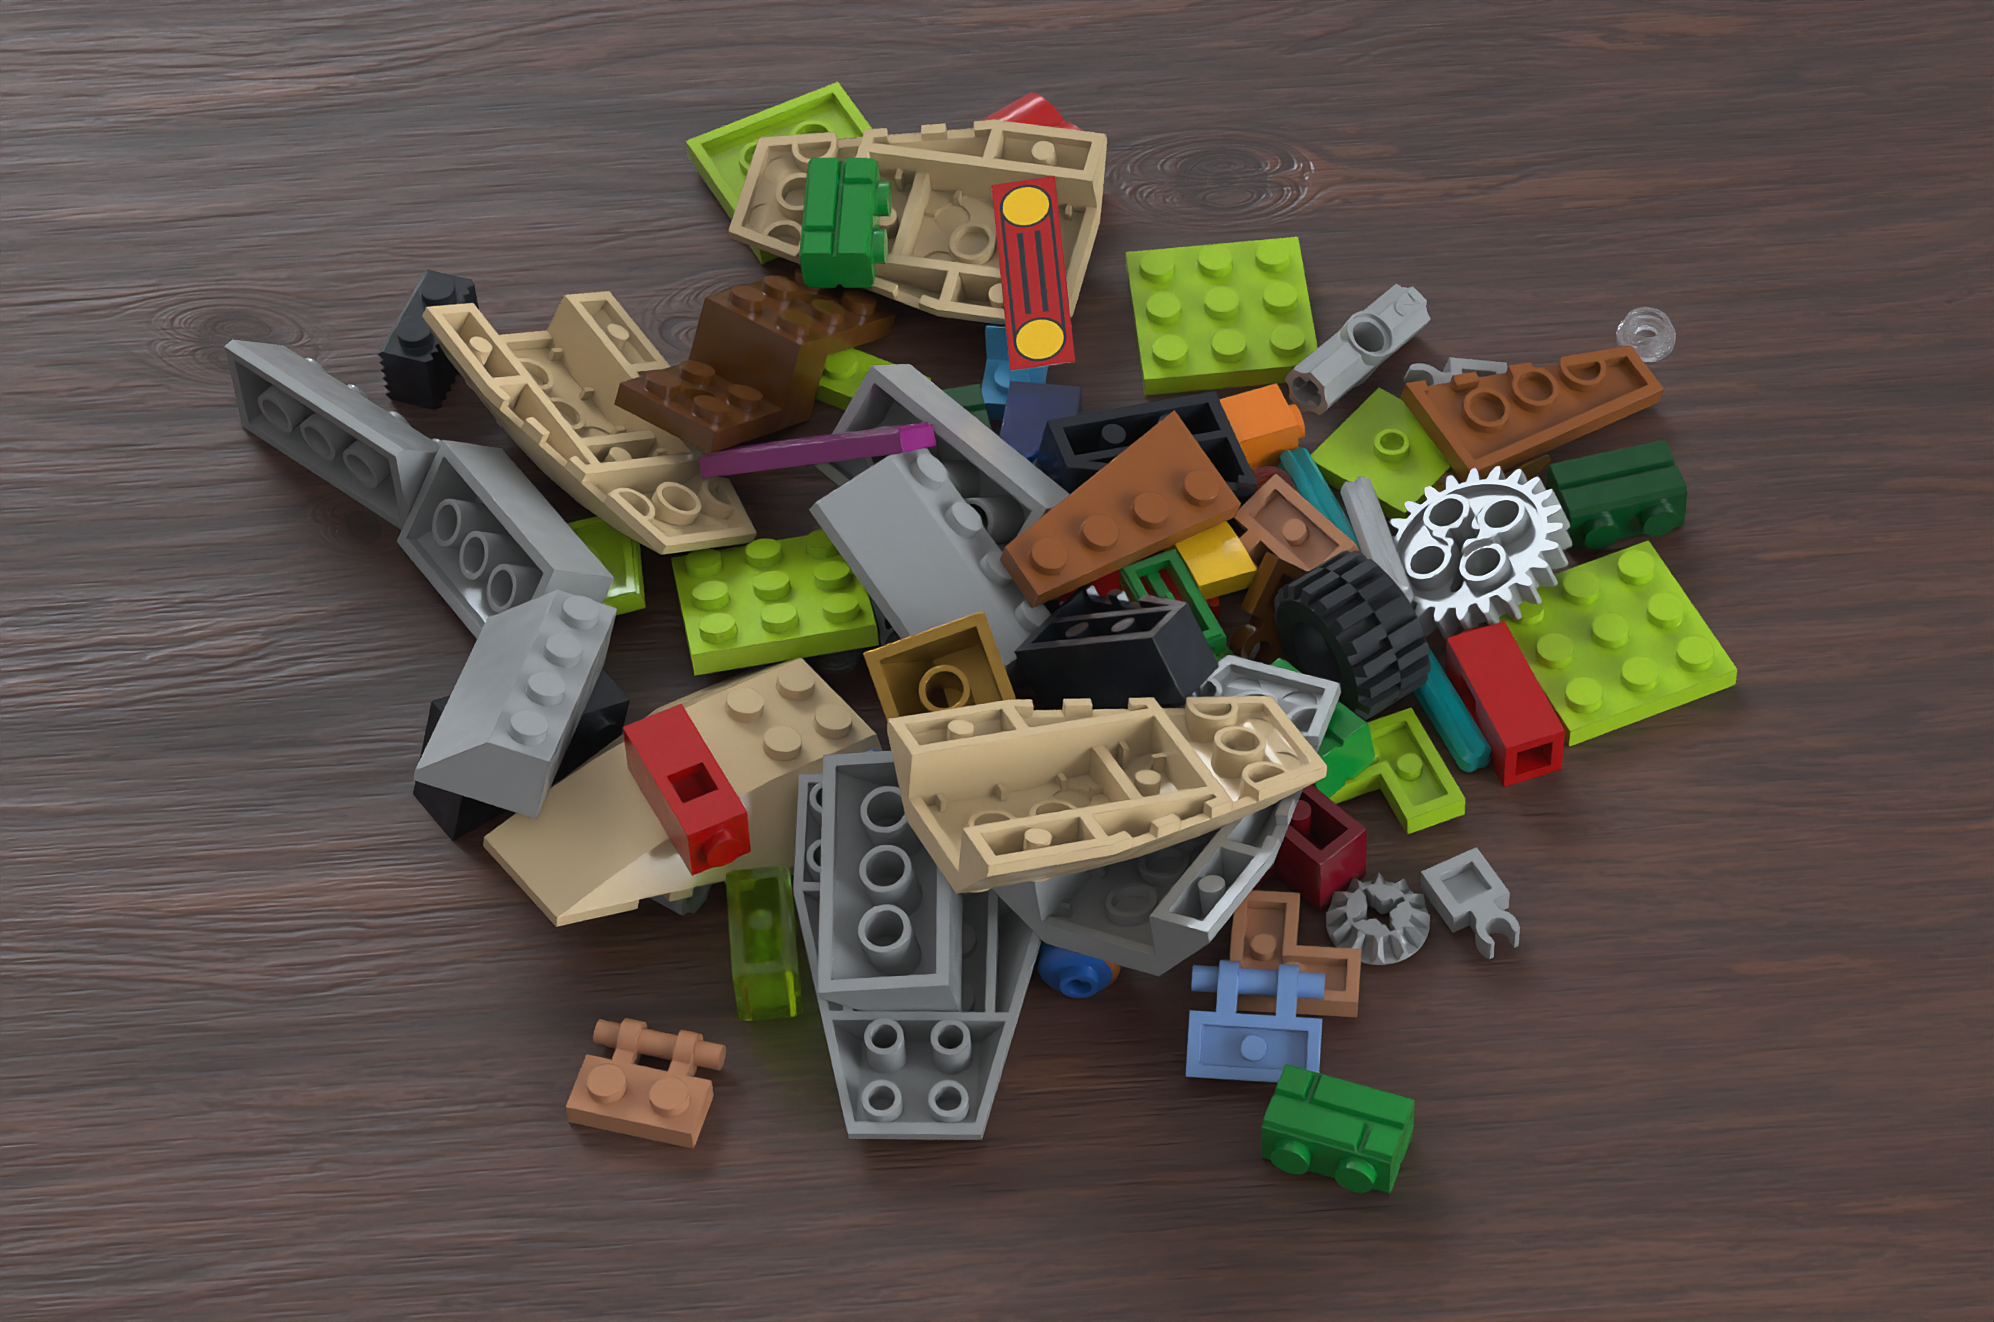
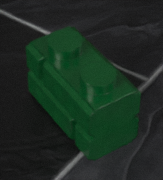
[1546,439,1687,551]

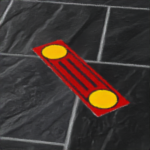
[991,176,1075,371]

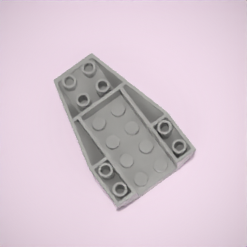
[793,774,1042,1140]

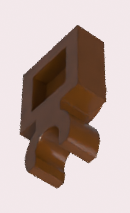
[1229,552,1308,665]

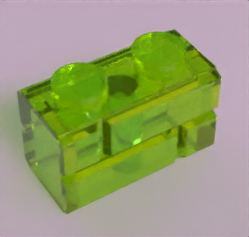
[725,865,803,1021]

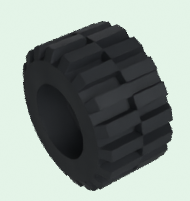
[1274,550,1431,721]

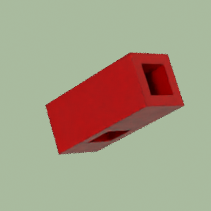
[1445,621,1565,787]
[623,704,751,876]

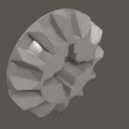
[1326,872,1430,965]

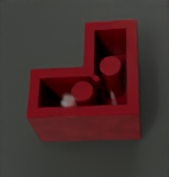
[1252,784,1367,911]

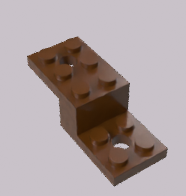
[614,266,896,454]

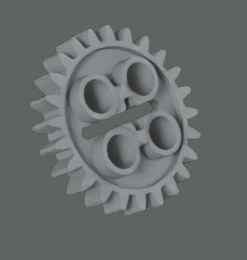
[1389,466,1572,639]

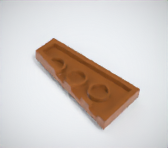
[1400,345,1664,483]
[1000,410,1241,608]

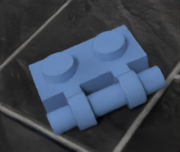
[1186,960,1325,1083]

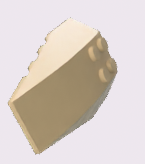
[728,120,1107,326]
[422,291,757,555]
[483,658,882,927]
[887,696,1327,894]

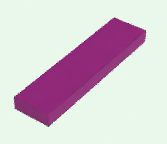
[698,422,936,478]

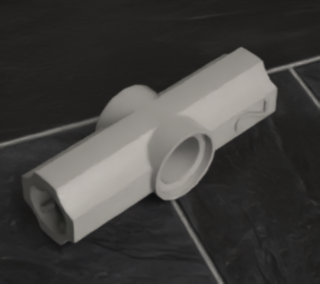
[1285,284,1431,415]

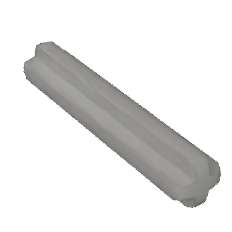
[1340,476,1414,604]

